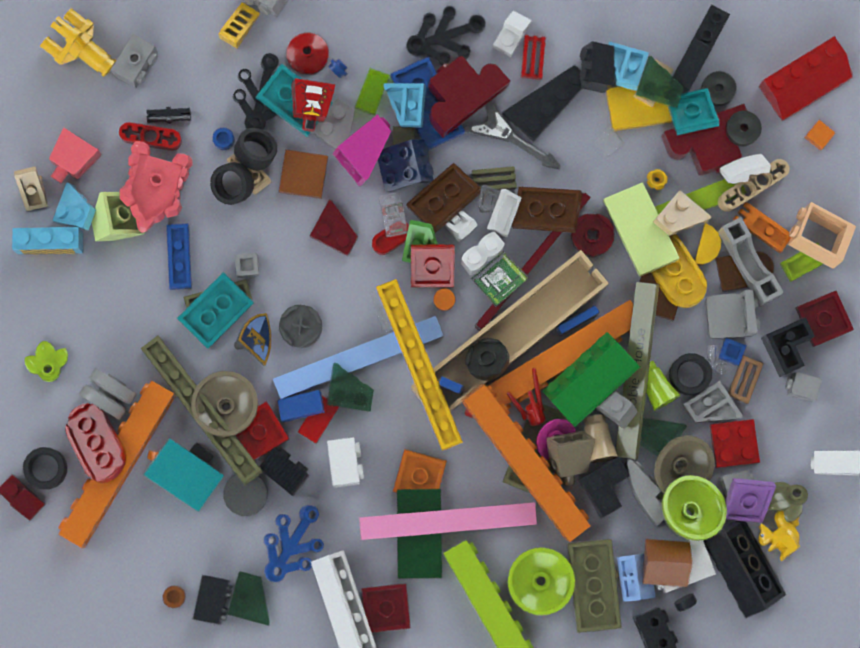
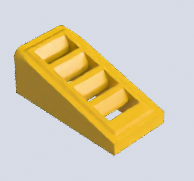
[218,2,260,49]

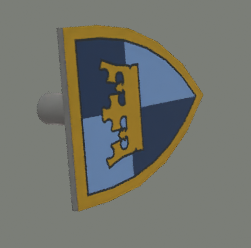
[234,313,271,366]

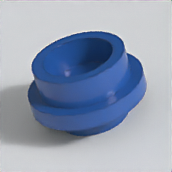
[328,59,348,78]

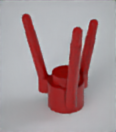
[507,368,546,426]

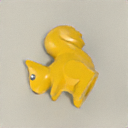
[758,510,801,561]

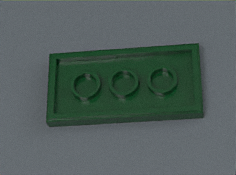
[397,489,442,579]

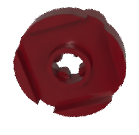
[570,214,614,258]

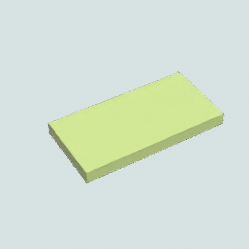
[603,182,680,277]

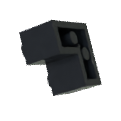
[761,317,815,377]
[578,457,630,518]

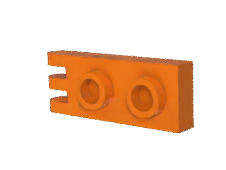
[733,202,791,253]

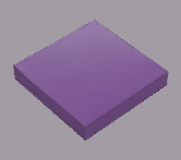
[725,478,776,523]

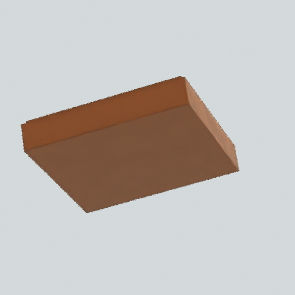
[279,150,328,199]

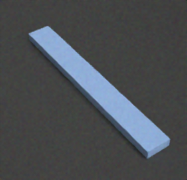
[273,316,444,399]

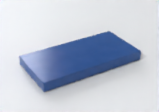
[390,57,465,150]

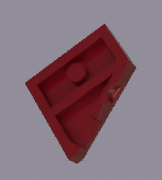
[310,200,358,257]

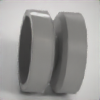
[78,368,137,420]

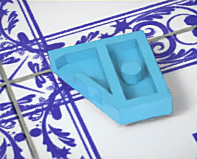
[608,42,649,91]
[384,83,426,128]
[52,182,96,230]

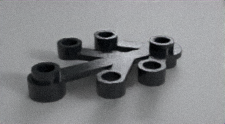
[406,6,485,65]
[233,53,279,129]

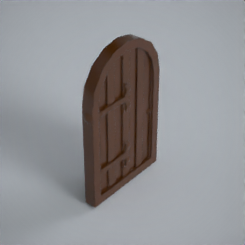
[715,251,774,292]

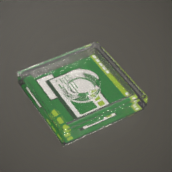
[471,250,529,307]

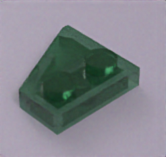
[636,56,684,109]
[326,363,374,412]
[640,418,687,457]
[227,571,270,626]

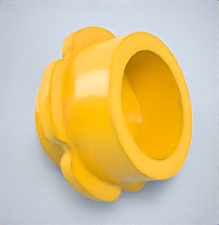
[647,169,668,190]

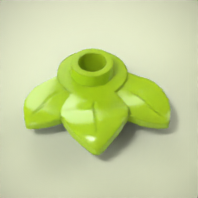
[24,341,68,382]

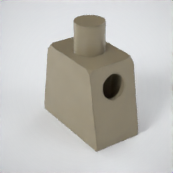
[547,431,595,485]

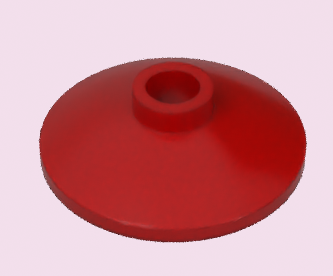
[286,33,329,75]

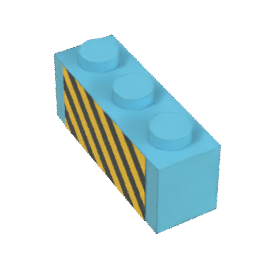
[12,227,83,255]

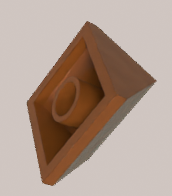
[643,539,693,587]

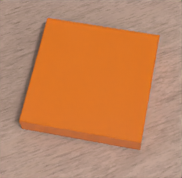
[393,449,447,493]

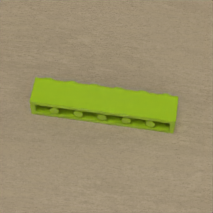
[443,540,534,648]

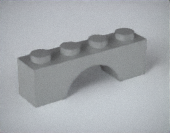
[718,217,784,307]

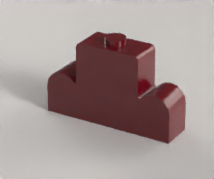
[428,56,511,138]
[661,104,747,176]

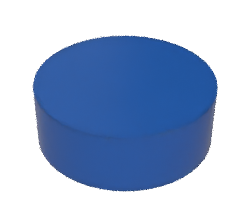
[212,128,234,150]

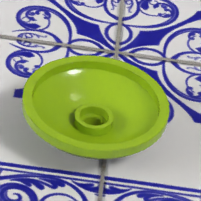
[662,476,727,541]
[508,548,575,615]

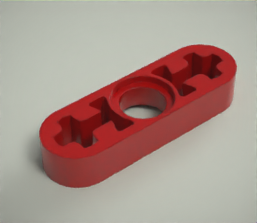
[119,122,182,150]

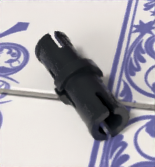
[146,107,191,124]

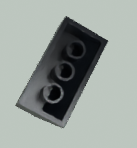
[703,520,786,619]

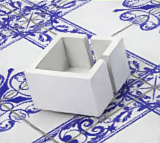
[327,437,364,488]

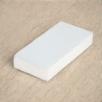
[487,189,521,238]

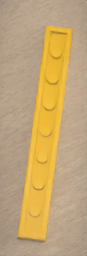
[376,279,463,451]

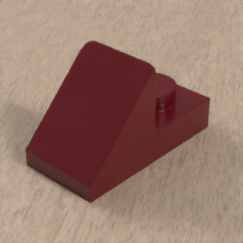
[0,474,46,521]

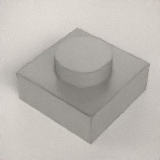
[235,253,259,277]

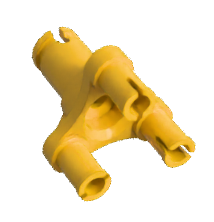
[40,8,116,77]

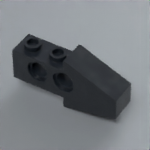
[669,4,730,93]

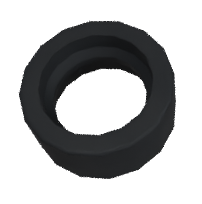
[234,128,277,171]
[210,162,254,205]
[669,353,712,396]
[23,447,67,489]

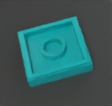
[666,88,719,135]

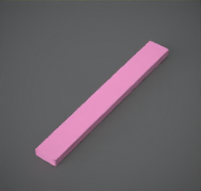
[359,502,537,540]

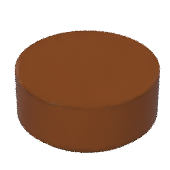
[163,586,186,608]

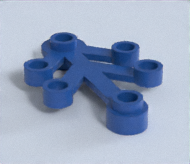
[264,505,324,582]

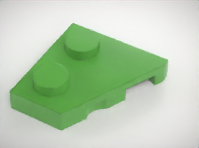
[402,220,438,263]

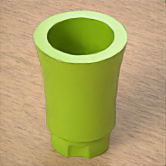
[646,361,680,411]

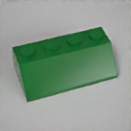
[543,332,640,427]

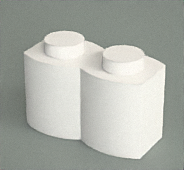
[461,232,505,275]

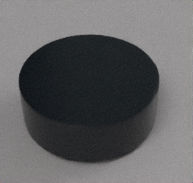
[674,593,697,612]

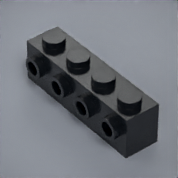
[632,607,678,648]

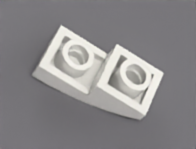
[720,154,771,184]

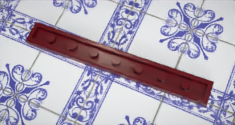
[475,193,591,331]

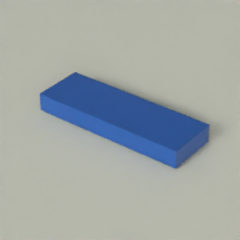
[166,223,192,290]

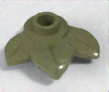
[768,482,808,522]

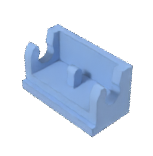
[617,554,655,602]

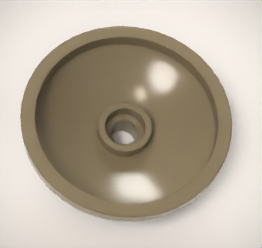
[191,371,258,437]
[654,435,715,493]

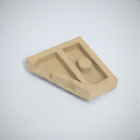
[653,190,712,236]

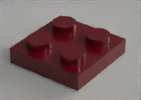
[795,291,854,347]
[362,584,411,633]

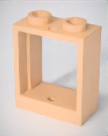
[788,202,856,269]

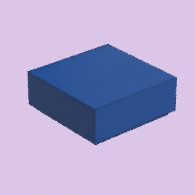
[718,338,747,366]

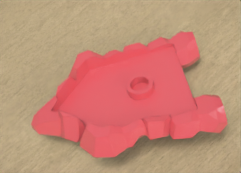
[120,141,192,233]

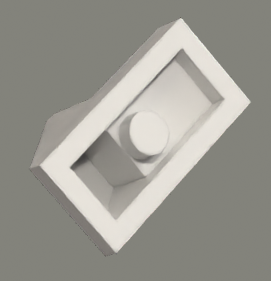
[493,11,532,57]
[444,210,478,242]

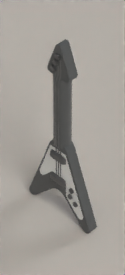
[464,101,560,169]

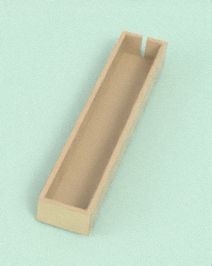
[411,250,609,412]

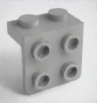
[706,289,760,339]

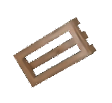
[728,355,764,404]

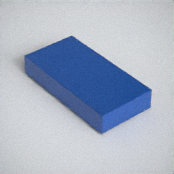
[556,306,600,336]
[439,377,464,394]
[277,390,325,423]

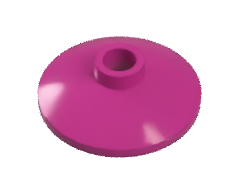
[536,419,576,460]

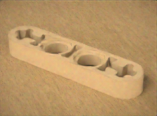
[718,159,789,212]

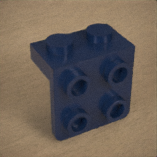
[378,139,434,192]

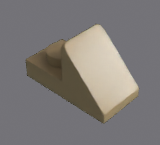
[14,166,48,211]

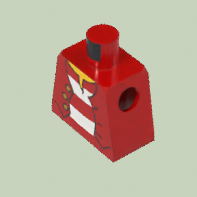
[291,78,336,132]

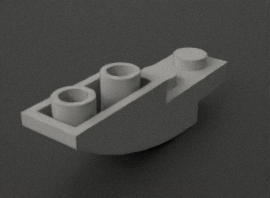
[624,459,680,536]

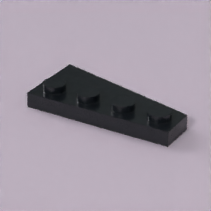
[502,65,582,142]

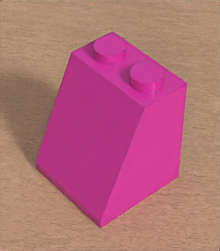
[333,114,391,187]

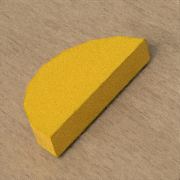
[695,223,721,265]

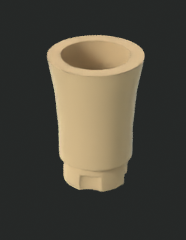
[584,414,618,463]

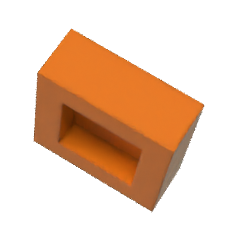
[804,120,836,150]

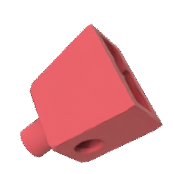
[49,128,101,184]

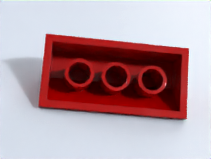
[759,36,853,121]

